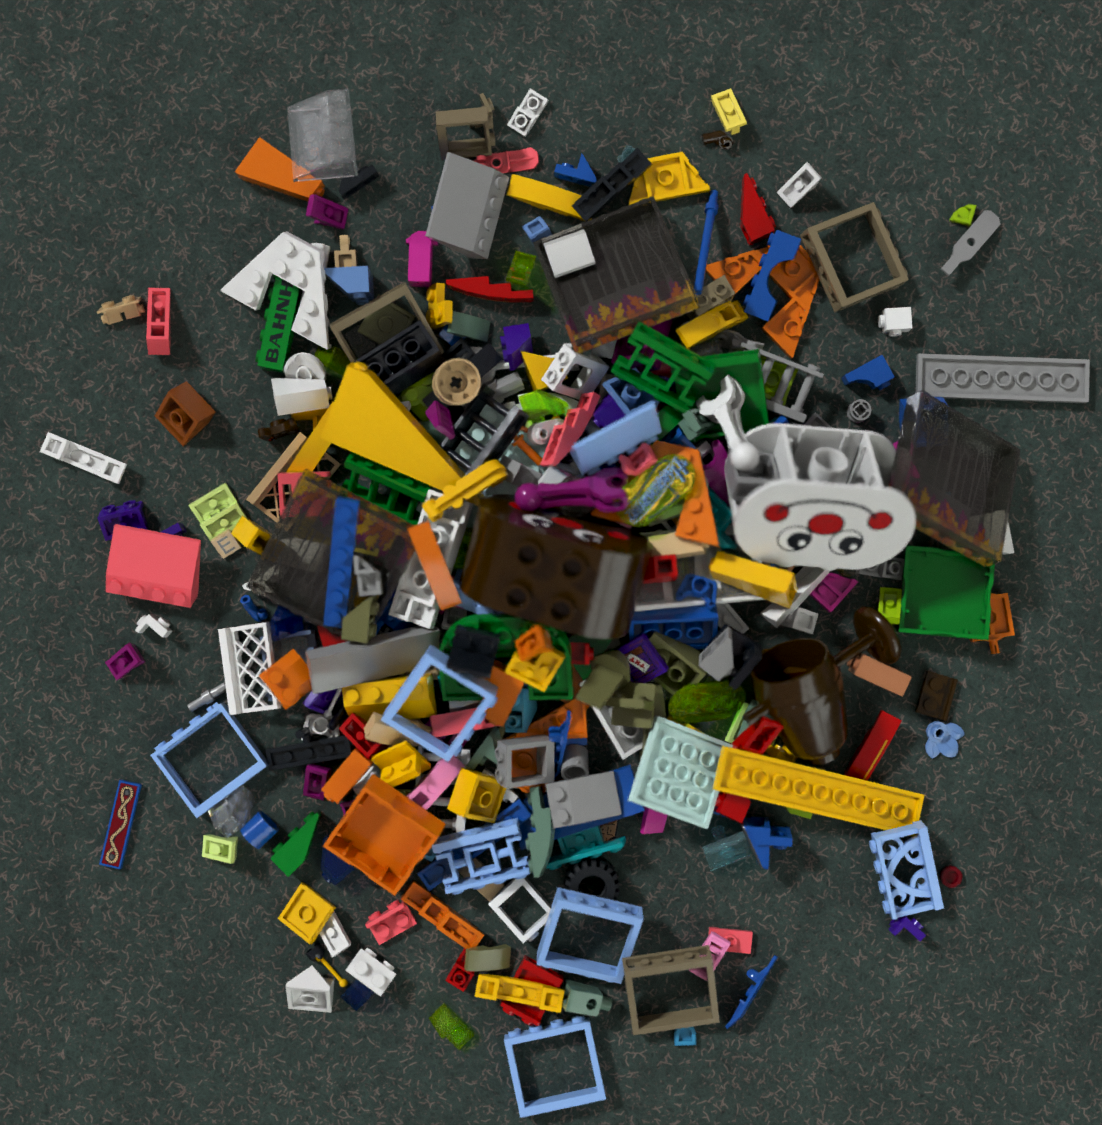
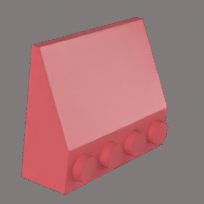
[106,524,201,608]

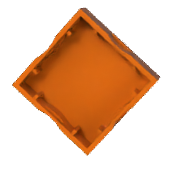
[323,774,446,896]

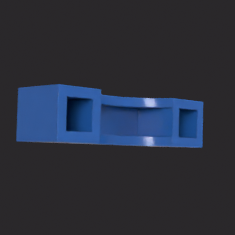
[743,230,802,321]

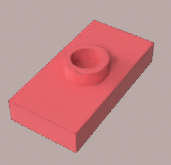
[708,927,753,954]

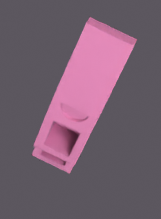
[406,755,465,810]

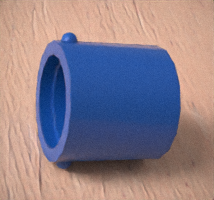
[240,811,279,849]

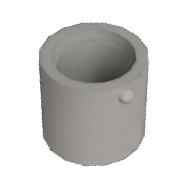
[561,744,589,780]

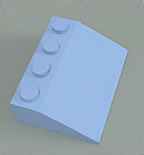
[570,403,662,476]

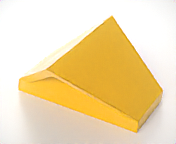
[521,351,568,392]

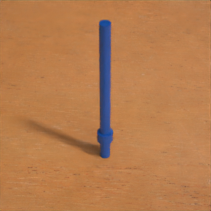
[693,190,718,295]

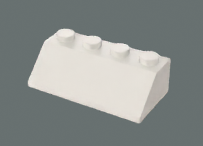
[579,679,642,760]

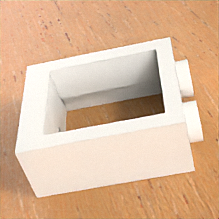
[488,877,551,943]

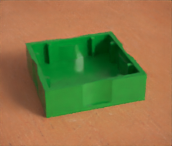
[898,546,996,640]

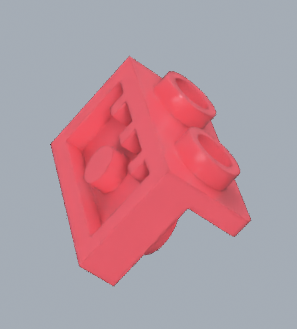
[365,900,417,945]

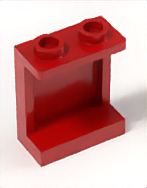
[500,955,563,1026]

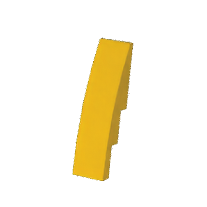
[506,174,592,222]
[286,401,334,472]

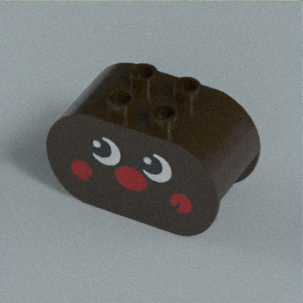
[459,494,653,639]

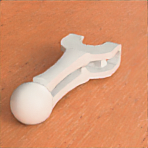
[696,375,760,471]

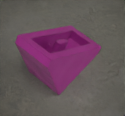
[303,763,332,801]

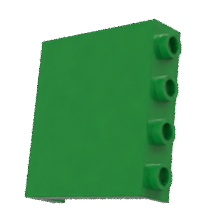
[670,349,769,443]

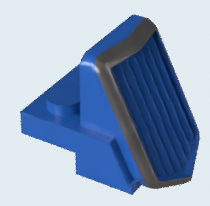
[740,816,792,869]

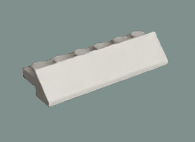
[389,490,474,629]

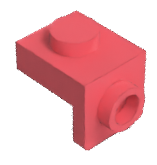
[618,442,658,478]

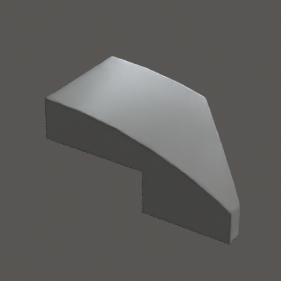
[353,555,383,596]

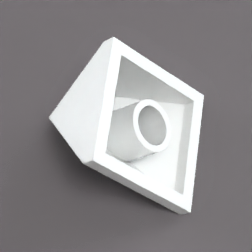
[286,966,335,1013]

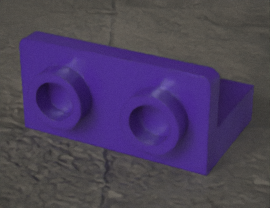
[97,500,148,541]

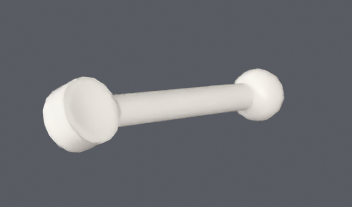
[324,688,342,718]

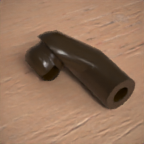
[702,130,733,150]

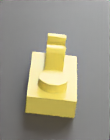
[711,89,747,135]

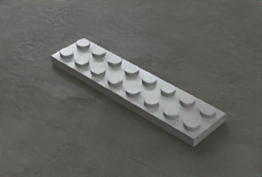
[915,354,1090,403]

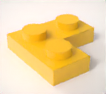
[426,283,453,329]
[504,648,565,692]

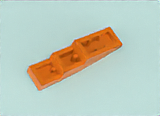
[407,521,462,611]
[401,880,484,949]

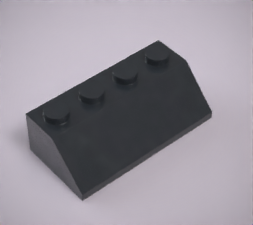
[347,320,446,396]

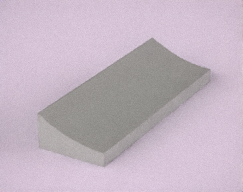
[306,625,440,694]

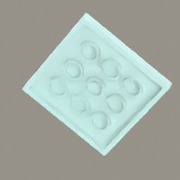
[628,716,733,829]

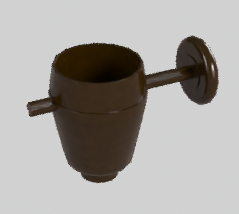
[743,606,902,765]

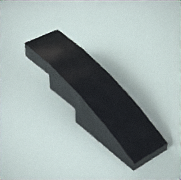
[572,148,653,222]
[422,343,503,408]

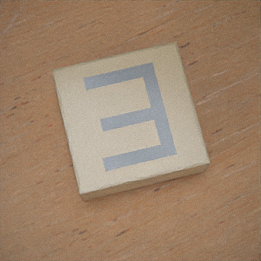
[211,529,241,559]

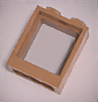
[847,653,912,697]

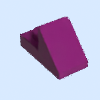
[306,194,349,229]
[105,643,146,680]

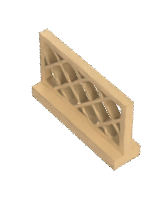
[246,432,341,531]

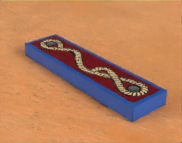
[99,779,142,869]

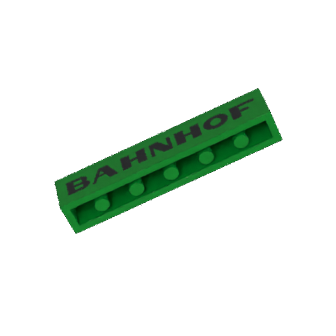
[255,274,303,373]

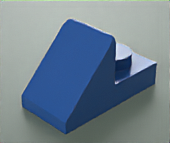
[554,154,597,187]

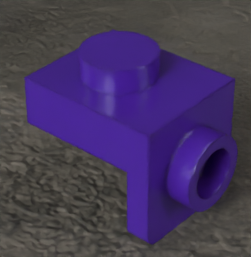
[888,916,926,942]

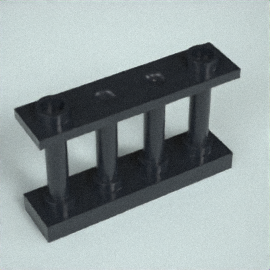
[439,383,529,477]

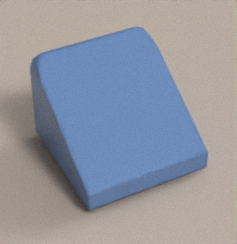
[522,216,553,247]

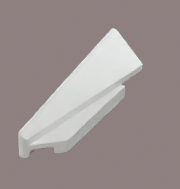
[760,566,830,628]

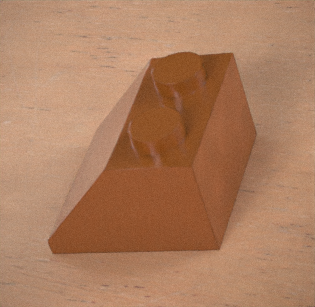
[155,381,216,447]

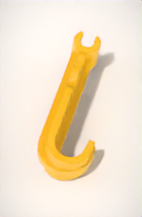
[421,459,509,522]

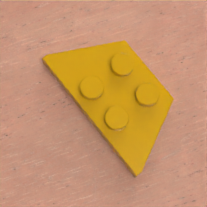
[629,152,710,207]

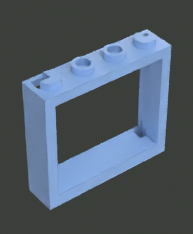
[381,645,498,762]
[151,702,268,818]
[537,887,643,984]
[504,1015,606,1118]

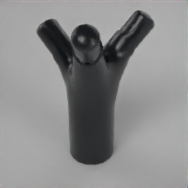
[327,703,349,731]

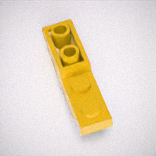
[676,300,749,349]

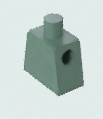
[562,979,612,1017]

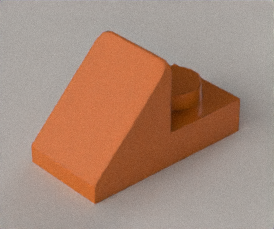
[515,625,554,662]

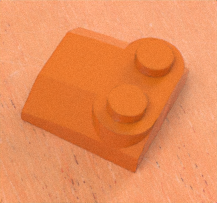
[258,649,312,710]

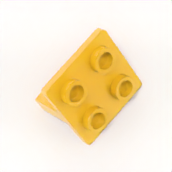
[371,741,431,787]

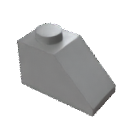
[698,626,734,681]

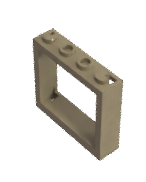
[800,202,909,313]
[329,282,444,363]
[622,945,720,1035]

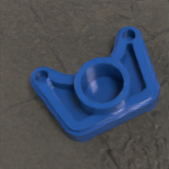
[675,574,717,610]

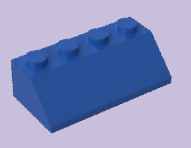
[628,602,718,649]

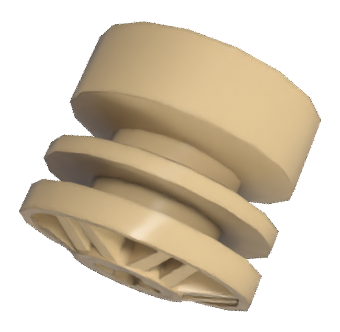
[432,358,481,406]

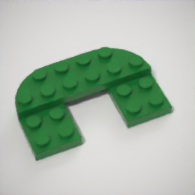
[439,614,574,701]

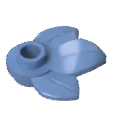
[925,721,964,759]

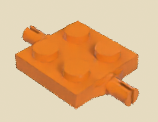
[970,593,1015,654]

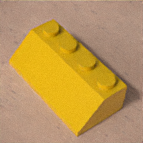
[342,673,437,722]

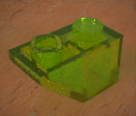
[518,389,568,424]

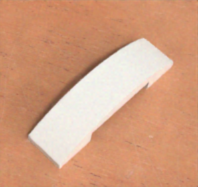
[40,432,127,484]

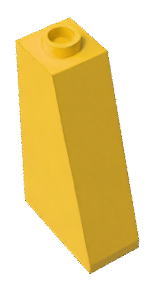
[709,551,797,609]

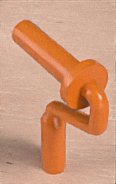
[511,414,560,466]

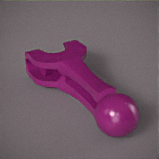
[702,439,738,543]
[515,468,629,512]

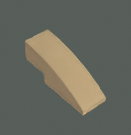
[364,712,432,747]

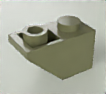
[341,595,379,643]

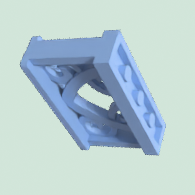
[869,820,944,920]

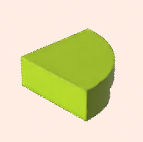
[949,204,976,227]

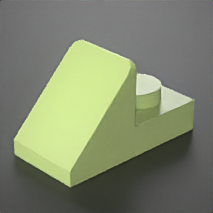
[202,835,238,864]

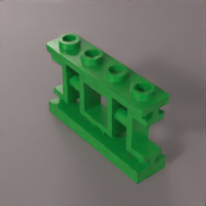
[611,321,716,413]

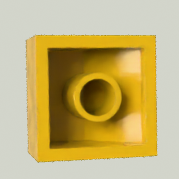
[447,767,506,823]

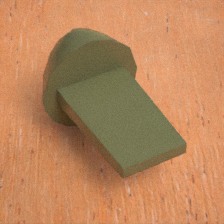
[576,650,630,710]

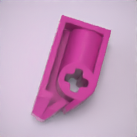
[406,231,438,287]

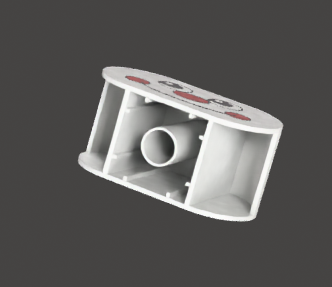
[724,424,916,571]

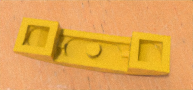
[475,974,565,1013]

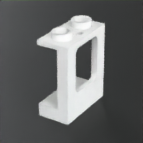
[541,343,609,400]

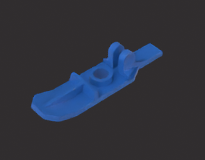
[549,711,571,780]
[725,955,778,1029]

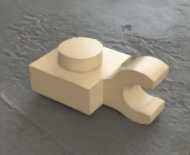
[334,235,357,267]

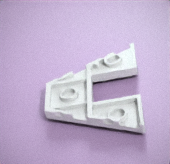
[221,231,332,350]

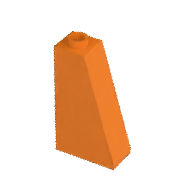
[235,137,325,202]

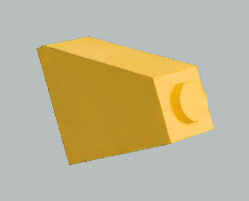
[231,515,286,562]

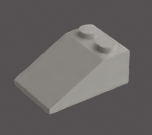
[546,771,622,828]

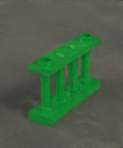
[341,452,432,526]

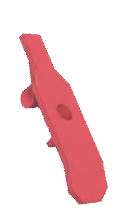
[474,147,539,173]

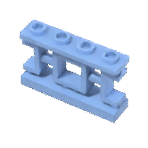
[432,818,530,895]

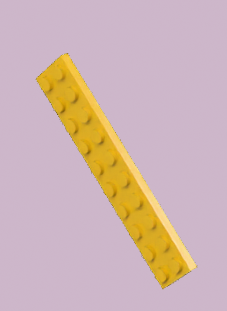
[712,746,924,837]

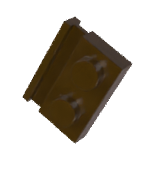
[915,671,958,721]

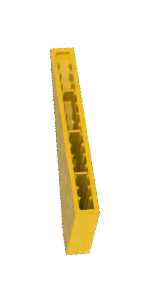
[320,361,484,506]

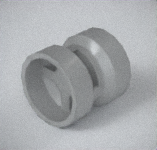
[846,399,871,423]

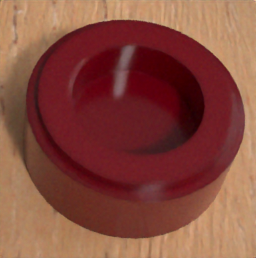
[939,865,962,888]

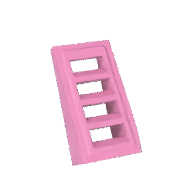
[689,931,731,981]

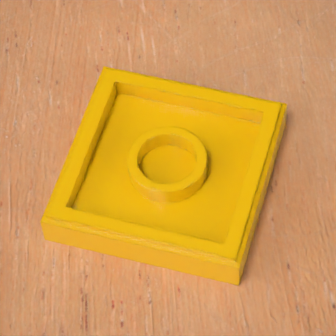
[278,882,336,944]

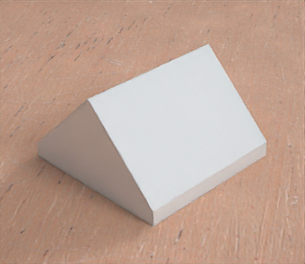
[543,228,596,278]

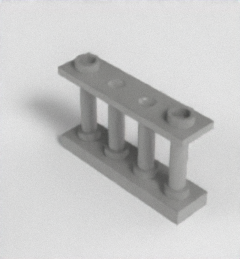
[740,340,824,423]

